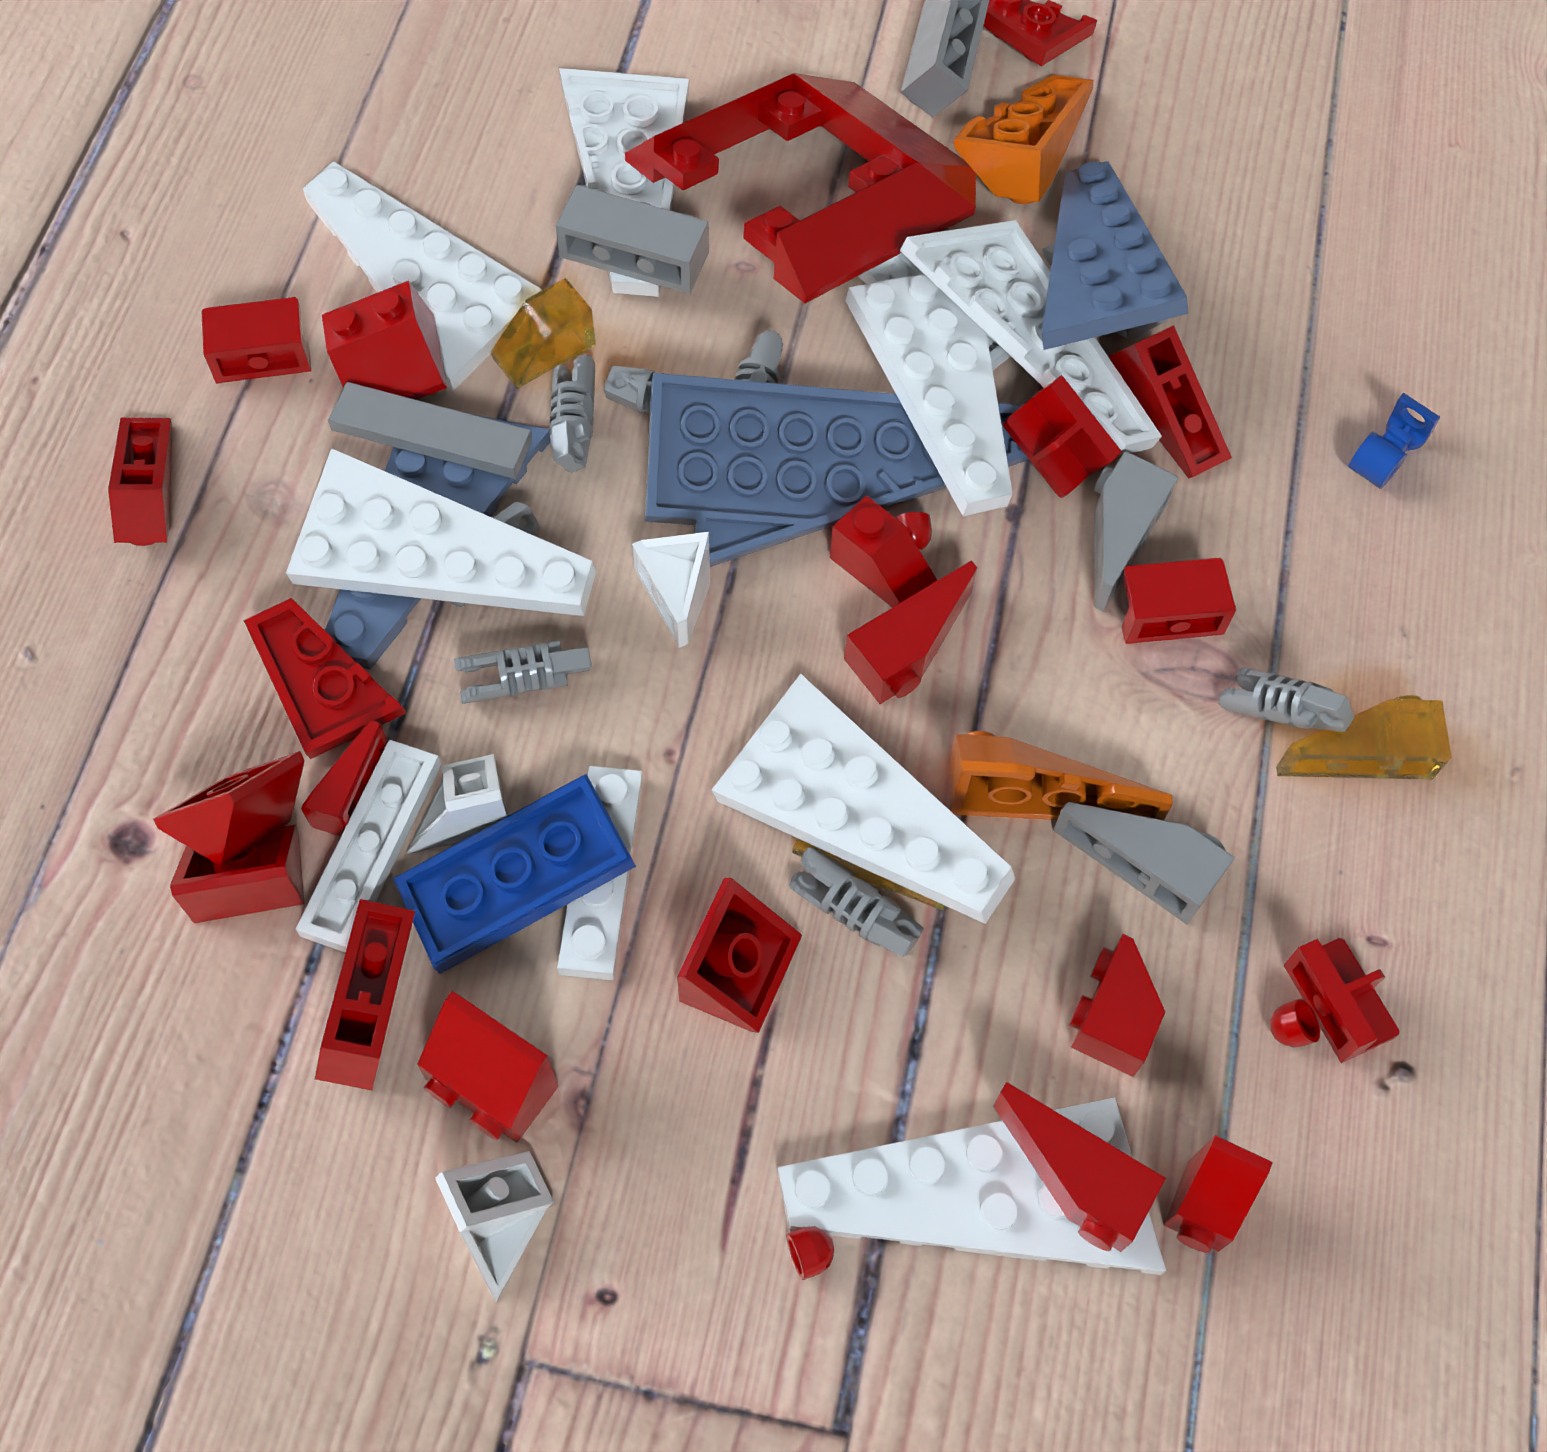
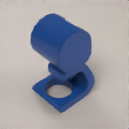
[1348,393,1440,489]

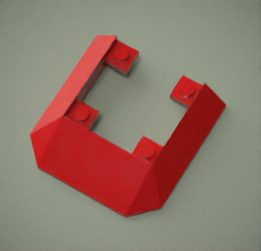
[625,73,976,304]

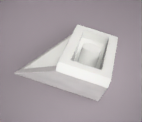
[632,532,710,648]
[405,754,508,854]
[435,1151,554,1302]

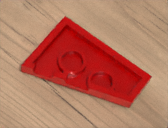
[983,0,1098,66]
[243,598,407,759]

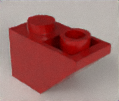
[1069,934,1166,1077]

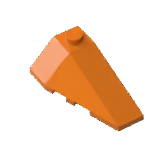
[954,75,1094,204]
[950,731,1173,821]

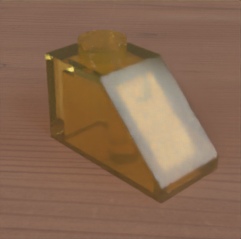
[491,278,596,389]

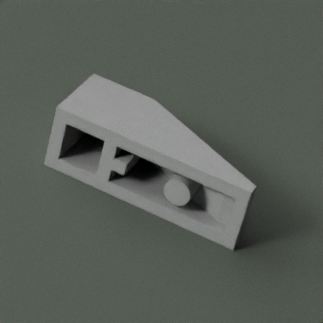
[1094,451,1178,612]
[1053,802,1235,925]

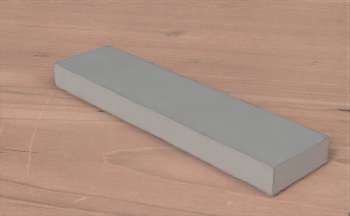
[328,382,532,479]

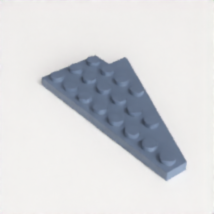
[645,373,1029,567]

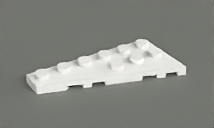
[559,68,689,297]
[303,161,543,391]
[900,220,1162,457]
[845,274,1013,516]
[286,448,596,616]
[712,674,1015,924]
[777,1097,1166,1275]

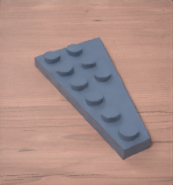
[1042,161,1188,350]
[325,414,550,670]

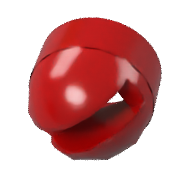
[895,512,932,550]
[1270,999,1320,1048]
[786,1226,834,1280]

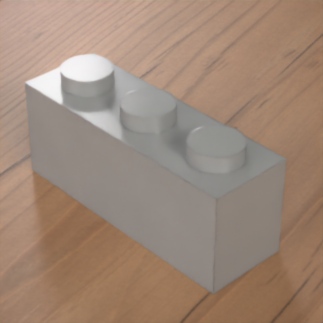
[901,0,989,118]
[556,185,709,294]

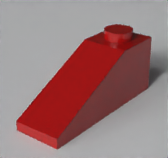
[1109,325,1232,479]
[108,417,172,546]
[844,560,978,704]
[315,899,415,1091]
[993,1082,1166,1252]

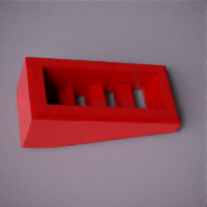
[301,720,388,836]

